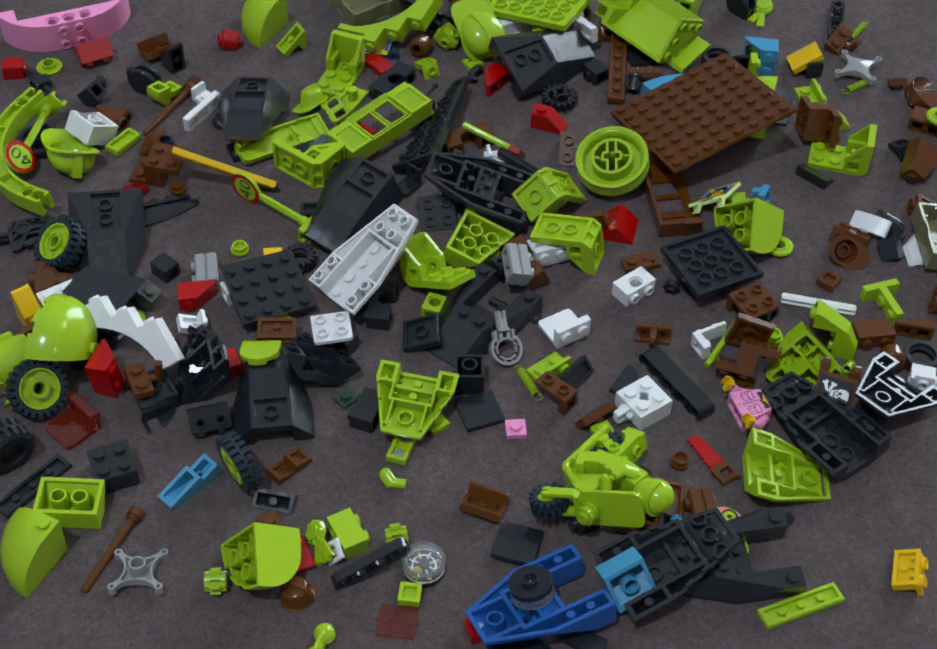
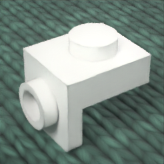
[176,309,208,334]

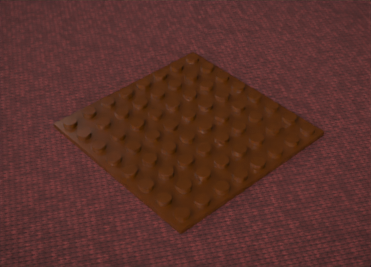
[610,53,798,174]

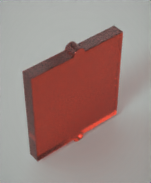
[376,603,419,640]

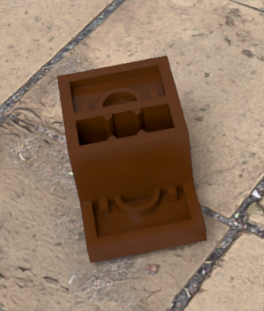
[795,96,843,149]
[129,142,189,188]
[714,337,782,379]

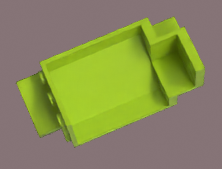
[595,0,712,73]

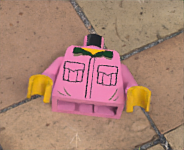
[720,376,774,432]

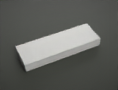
[183,90,220,132]

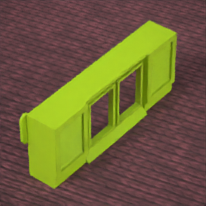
[326,82,434,159]

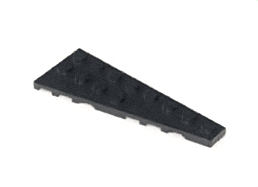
[392,76,470,173]

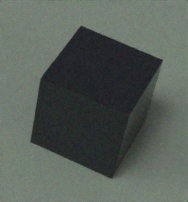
[454,354,484,395]

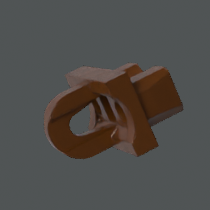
[635,322,672,347]

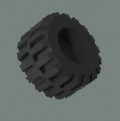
[0,417,36,474]

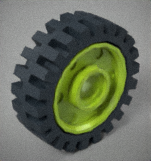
[33,215,86,272]
[5,359,69,418]
[215,430,263,493]

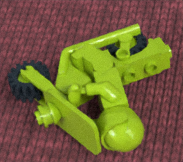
[528,424,675,528]

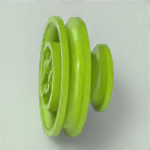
[576,126,650,196]

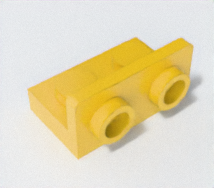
[891,549,929,596]

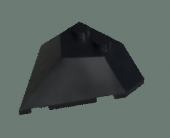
[174,325,231,406]
[282,331,361,386]

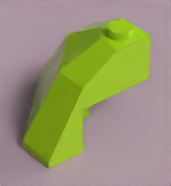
[766,321,849,387]

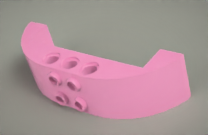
[0,0,131,52]

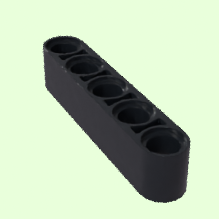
[639,346,715,421]

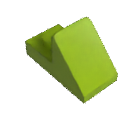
[276,22,307,57]

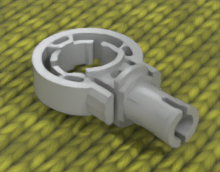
[489,310,523,366]

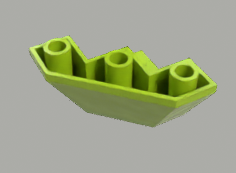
[809,299,857,360]

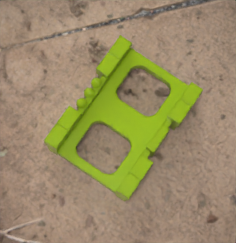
[320,92,354,126]

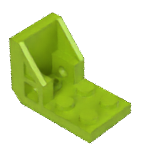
[317,30,365,98]
[807,124,877,176]
[272,139,346,189]
[512,167,587,222]
[530,212,605,276]
[399,232,476,290]

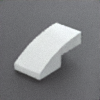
[849,210,892,239]

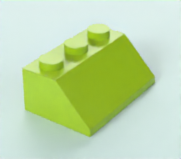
[33,477,105,529]

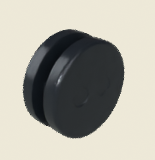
[726,0,756,19]
[128,64,162,96]

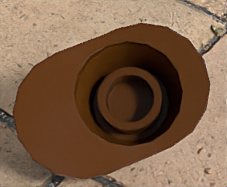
[829,235,870,270]
[280,576,321,615]

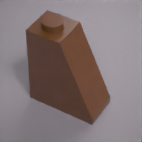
[900,135,937,183]

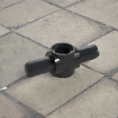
[26,68,57,96]

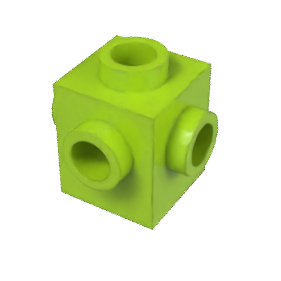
[433,22,460,50]

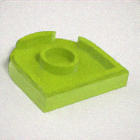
[240,340,282,366]

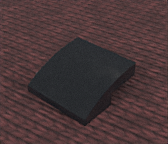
[490,521,544,565]

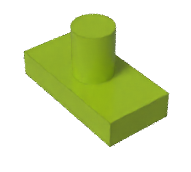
[341,86,369,112]

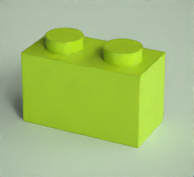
[326,508,370,560]

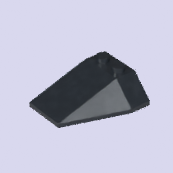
[854,351,937,419]

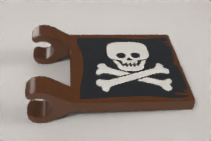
[815,356,862,407]

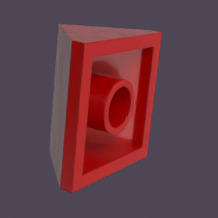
[602,203,638,245]

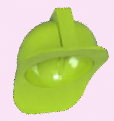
[451,0,506,62]
[40,128,100,178]

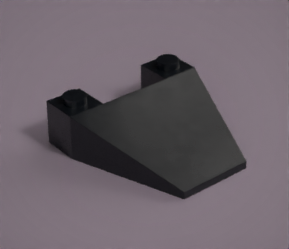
[62,266,162,351]

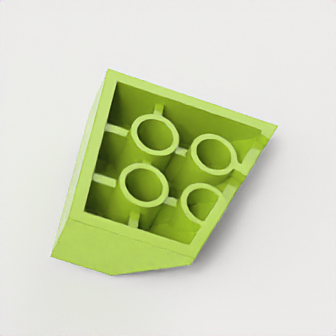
[443,209,515,268]

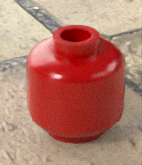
[217,29,242,51]

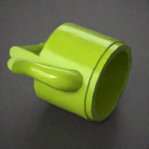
[0,331,37,409]

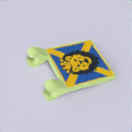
[688,182,741,215]

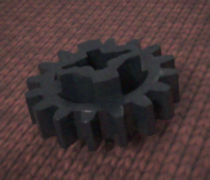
[541,83,578,112]

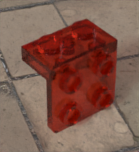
[45,391,101,450]

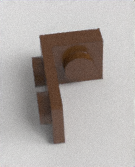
[535,371,578,416]

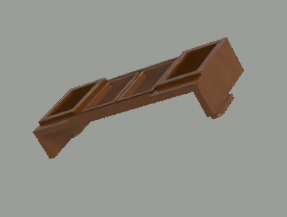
[642,149,703,238]

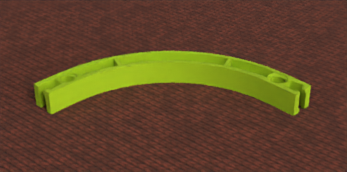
[0,87,55,216]

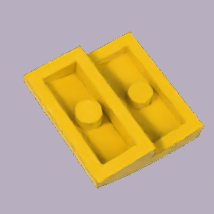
[786,41,825,74]

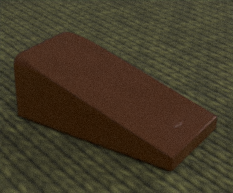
[894,319,935,341]

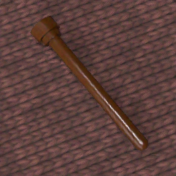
[143,81,195,136]
[81,505,146,593]

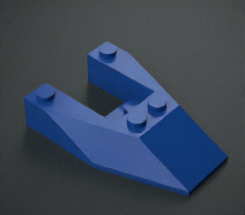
[465,544,617,646]

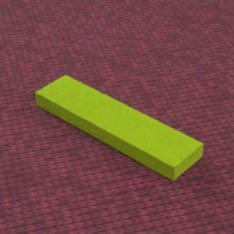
[756,582,845,630]

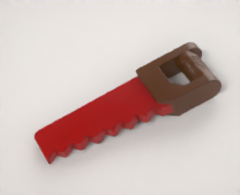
[687,435,741,487]

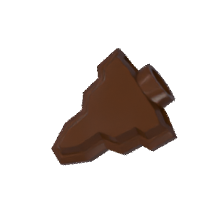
[93,105,132,131]
[29,261,75,298]

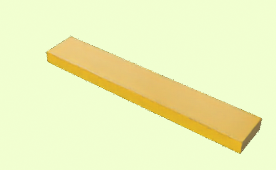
[172,146,277,190]

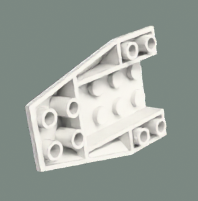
[309,204,419,316]

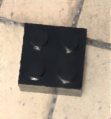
[86,439,140,494]

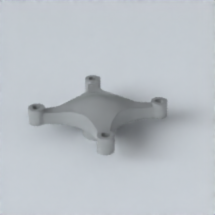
[834,50,882,86]
[107,548,169,595]

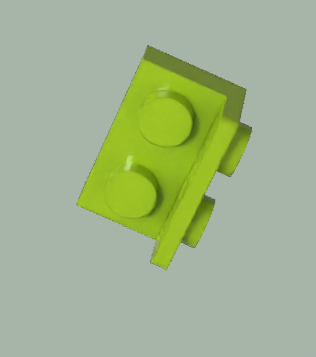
[794,79,827,103]
[526,351,572,381]

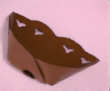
[904,77,937,109]

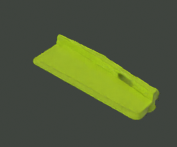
[234,113,329,164]

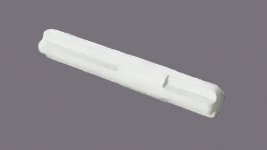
[781,293,856,316]

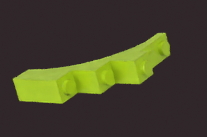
[338,0,443,53]

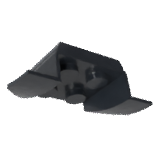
[124,369,179,434]

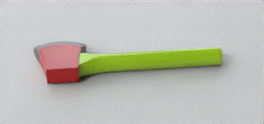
[462,122,526,158]

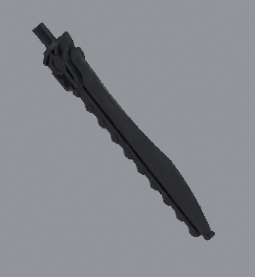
[0,193,199,253]

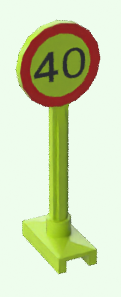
[3,90,67,174]
[231,172,313,243]

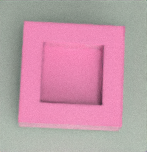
[505,419,527,439]

